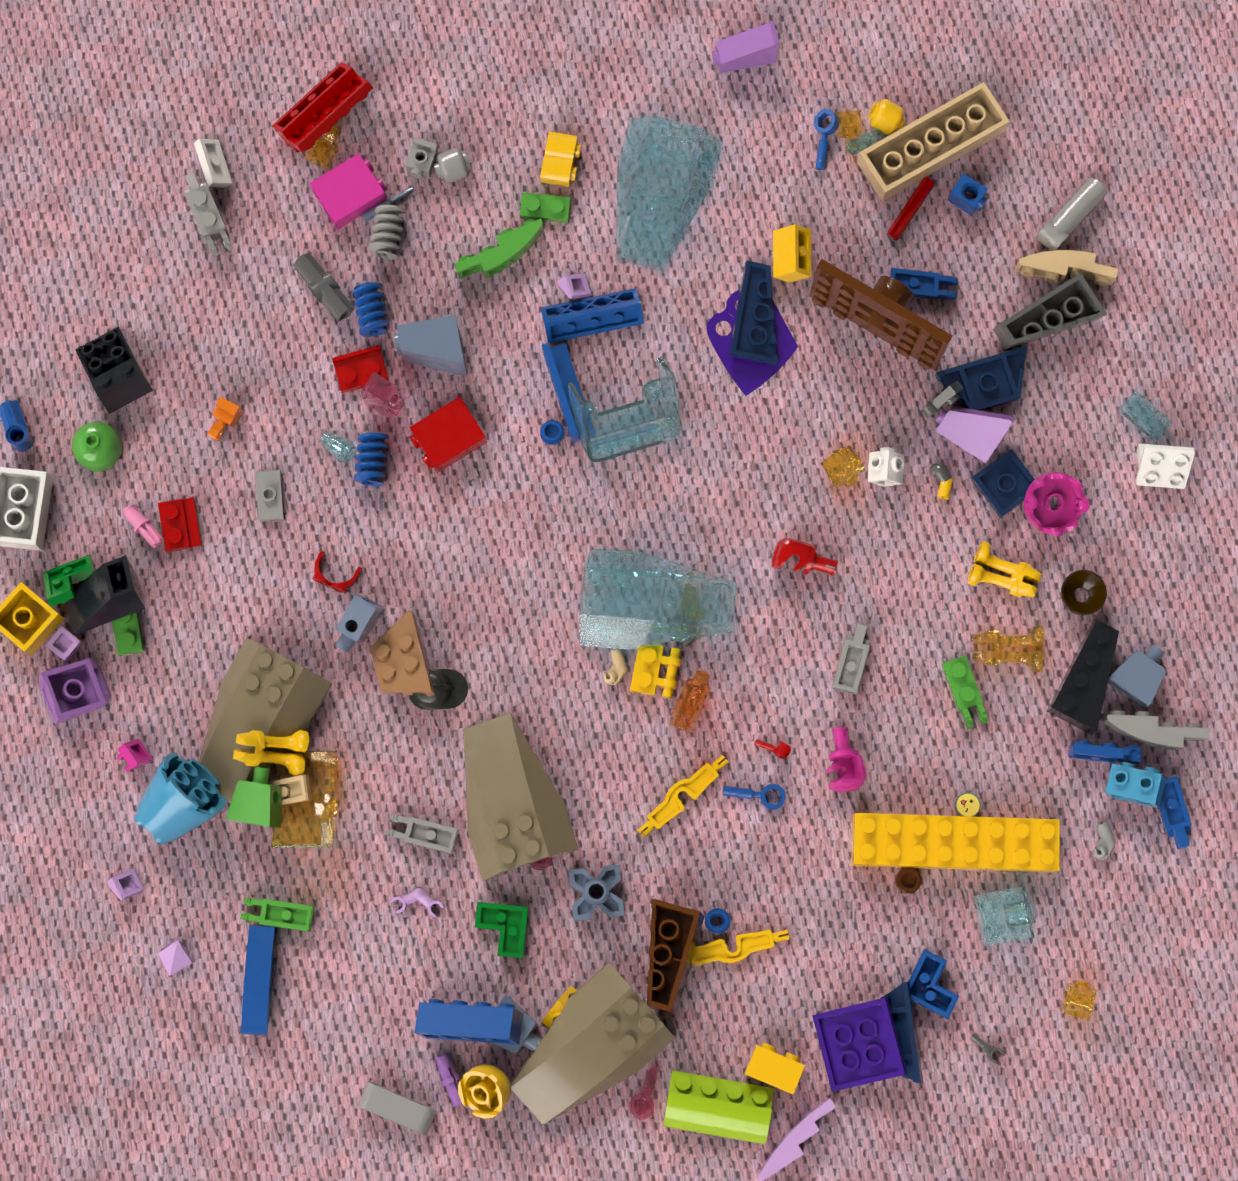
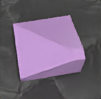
[557,273,592,299]
[107,868,145,901]
[158,940,193,976]

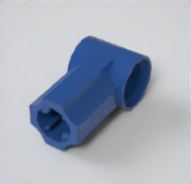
[0,400,34,452]

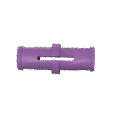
[434,1053,462,1107]

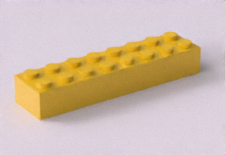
[851,813,1060,873]

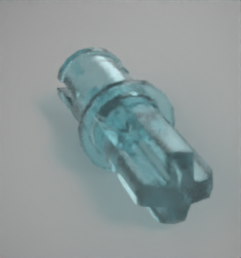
[846,130,884,155]

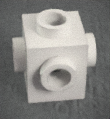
[868,447,905,487]

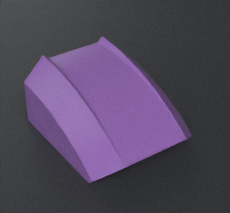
[38,658,111,725]

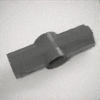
[293,252,355,322]

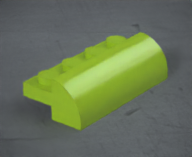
[663,1070,774,1144]

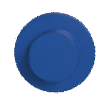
[540,420,565,445]

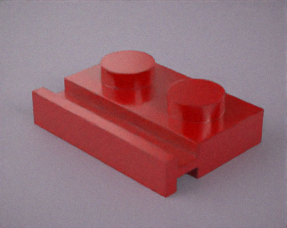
[332,345,389,393]
[158,497,202,552]

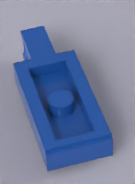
[1068,740,1142,764]
[1158,776,1192,849]

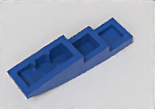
[241,926,276,1035]

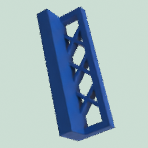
[541,288,644,343]
[542,343,595,443]

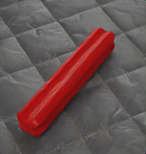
[887,177,935,241]

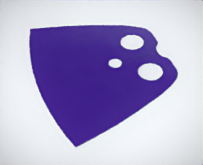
[706,290,799,396]

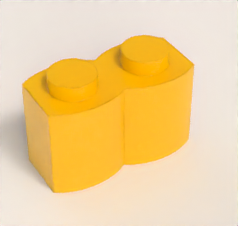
[540,131,582,187]

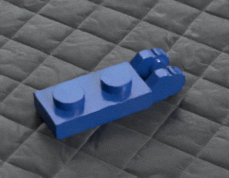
[890,268,958,300]

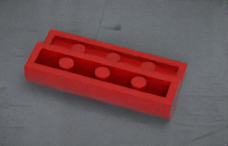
[272,62,373,153]

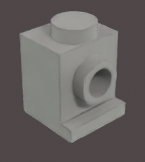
[405,137,439,179]

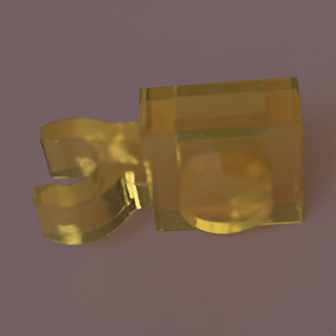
[836,111,862,154]
[304,126,341,171]

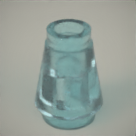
[319,431,357,463]

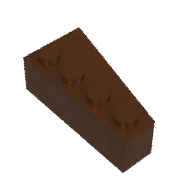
[647,898,705,1016]

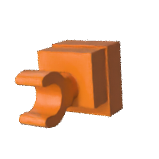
[207,397,244,442]

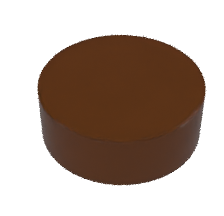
[895,868,921,894]

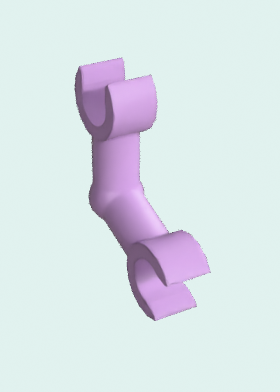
[390,888,445,917]

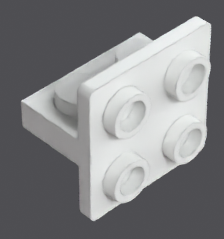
[1136,444,1195,489]

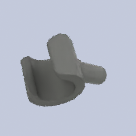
[970,1034,1005,1064]

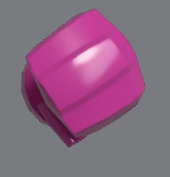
[826,727,867,792]

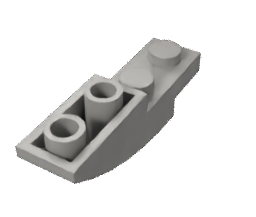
[1103,711,1209,750]

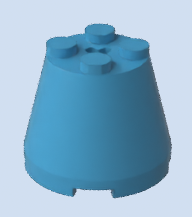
[134,753,226,844]

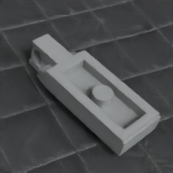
[832,623,870,695]

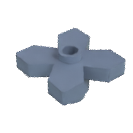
[569,865,624,921]

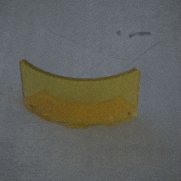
[271,750,338,848]

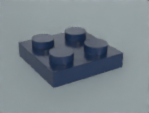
[971,449,1035,518]

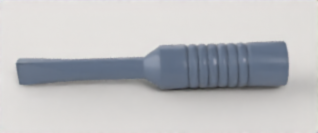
[361,187,414,222]

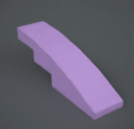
[756,1098,836,1181]

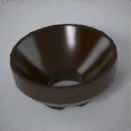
[1060,570,1107,616]

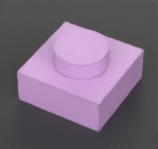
[45,626,83,662]

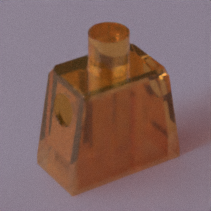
[669,670,711,734]

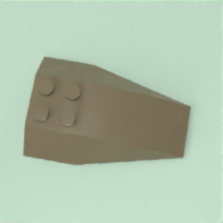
[199,638,332,802]
[463,713,579,882]
[511,962,675,1125]

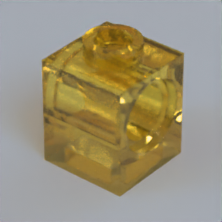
[1060,980,1097,1021]

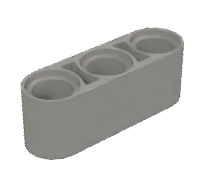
[358,1081,436,1135]

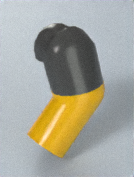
[930,463,953,500]

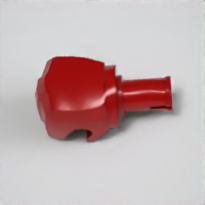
[771,538,838,576]

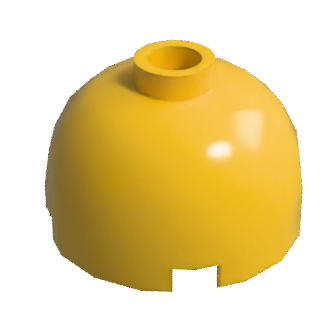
[458,1064,511,1119]

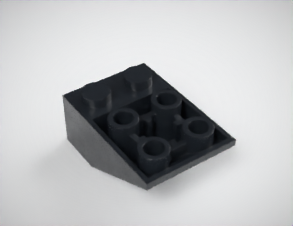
[75,326,153,414]
[66,555,145,636]

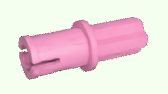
[122,504,163,548]

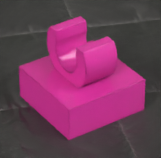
[117,739,153,771]

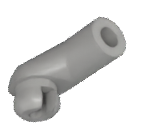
[1093,822,1116,860]

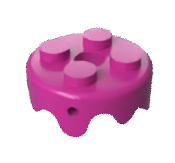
[1024,472,1090,536]

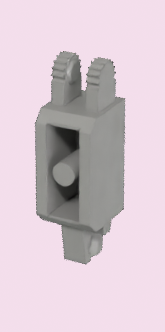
[184,172,233,257]

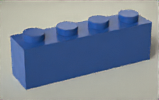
[414,999,524,1045]

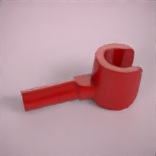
[754,739,791,759]

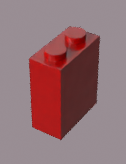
[409,397,487,473]

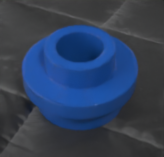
[705,908,730,934]

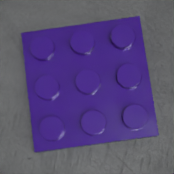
[812,997,907,1092]

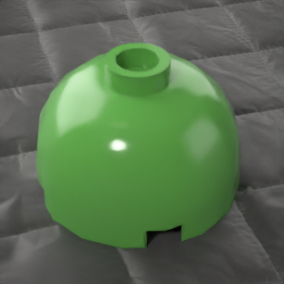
[72,422,123,472]

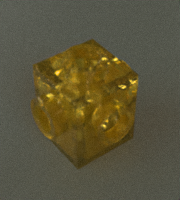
[820,445,866,488]

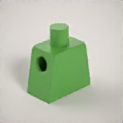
[226,766,282,827]

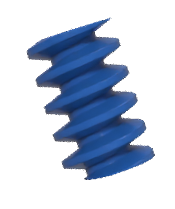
[353,282,389,337]
[353,432,389,487]

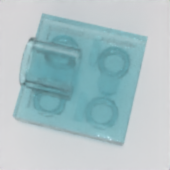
[973,887,1035,946]

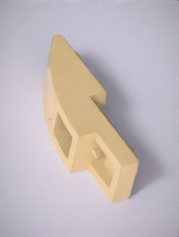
[1015,250,1118,286]

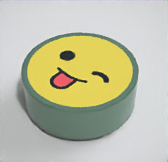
[954,792,981,817]

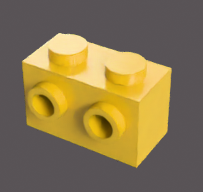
[773,224,812,283]
[744,1042,805,1094]

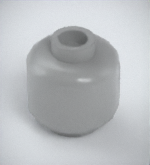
[433,148,471,183]

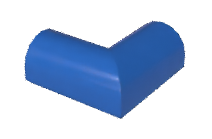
[908,949,959,1019]

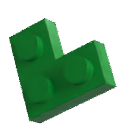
[43,554,95,607]
[474,902,529,959]

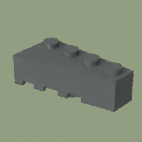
[993,273,1107,350]

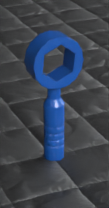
[814,109,839,170]
[722,784,786,810]

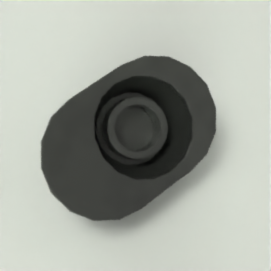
[409,669,468,710]

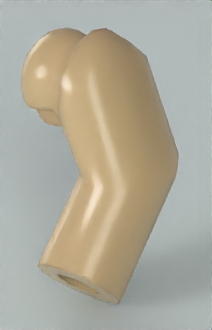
[603,649,627,685]

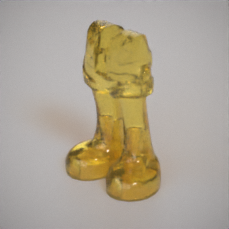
[972,625,1044,672]

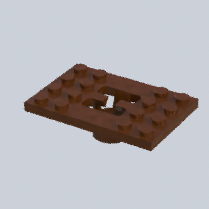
[809,259,953,370]

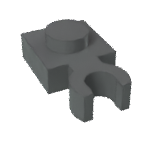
[921,381,964,418]

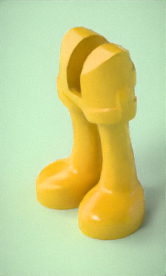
[967,541,1043,597]
[233,730,309,777]

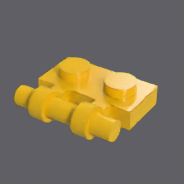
[630,641,682,699]

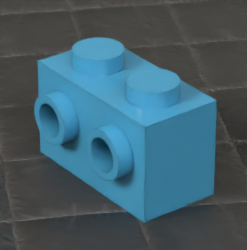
[1105,762,1166,808]

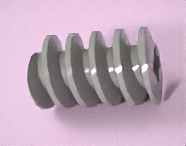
[368,205,406,260]

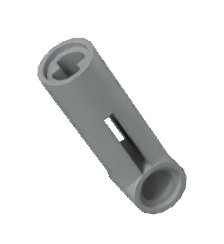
[1035,177,1107,251]

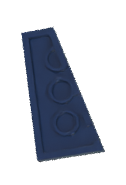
[728,260,778,366]

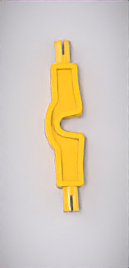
[637,755,729,838]
[691,929,789,966]

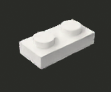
[194,139,232,188]

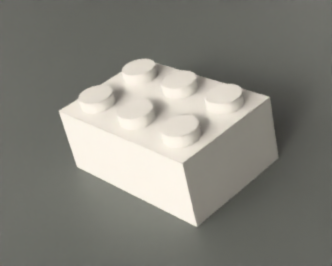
[0,467,53,551]

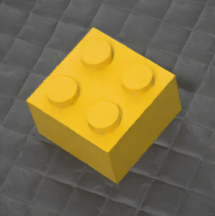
[0,582,65,656]

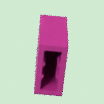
[309,153,387,230]

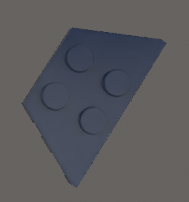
[935,346,1027,411]
[880,981,923,1083]

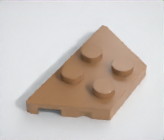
[370,610,435,696]

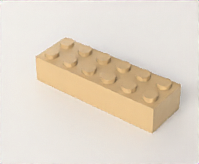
[857,82,1010,202]

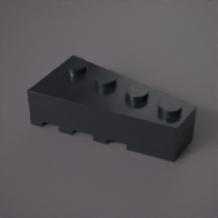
[1047,620,1119,735]

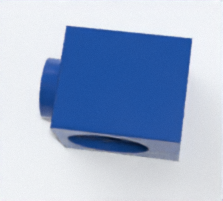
[947,173,988,216]

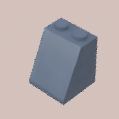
[393,315,467,376]

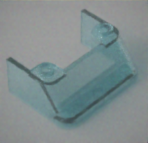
[568,357,681,462]

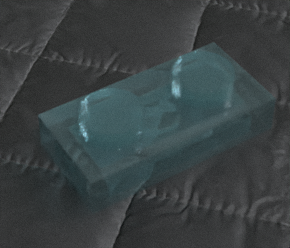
[1118,390,1173,443]

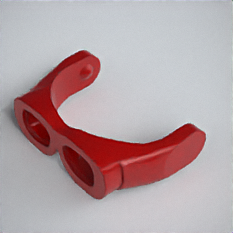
[312,550,362,594]

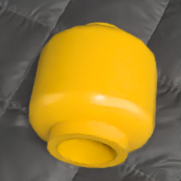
[868,99,905,135]

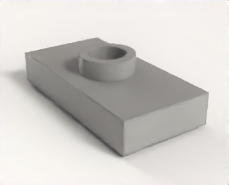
[255,470,284,522]

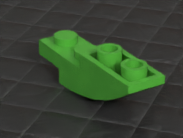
[454,219,544,279]

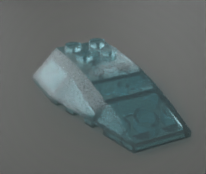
[616,116,723,272]
[579,548,737,649]

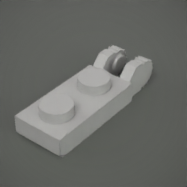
[385,814,459,854]

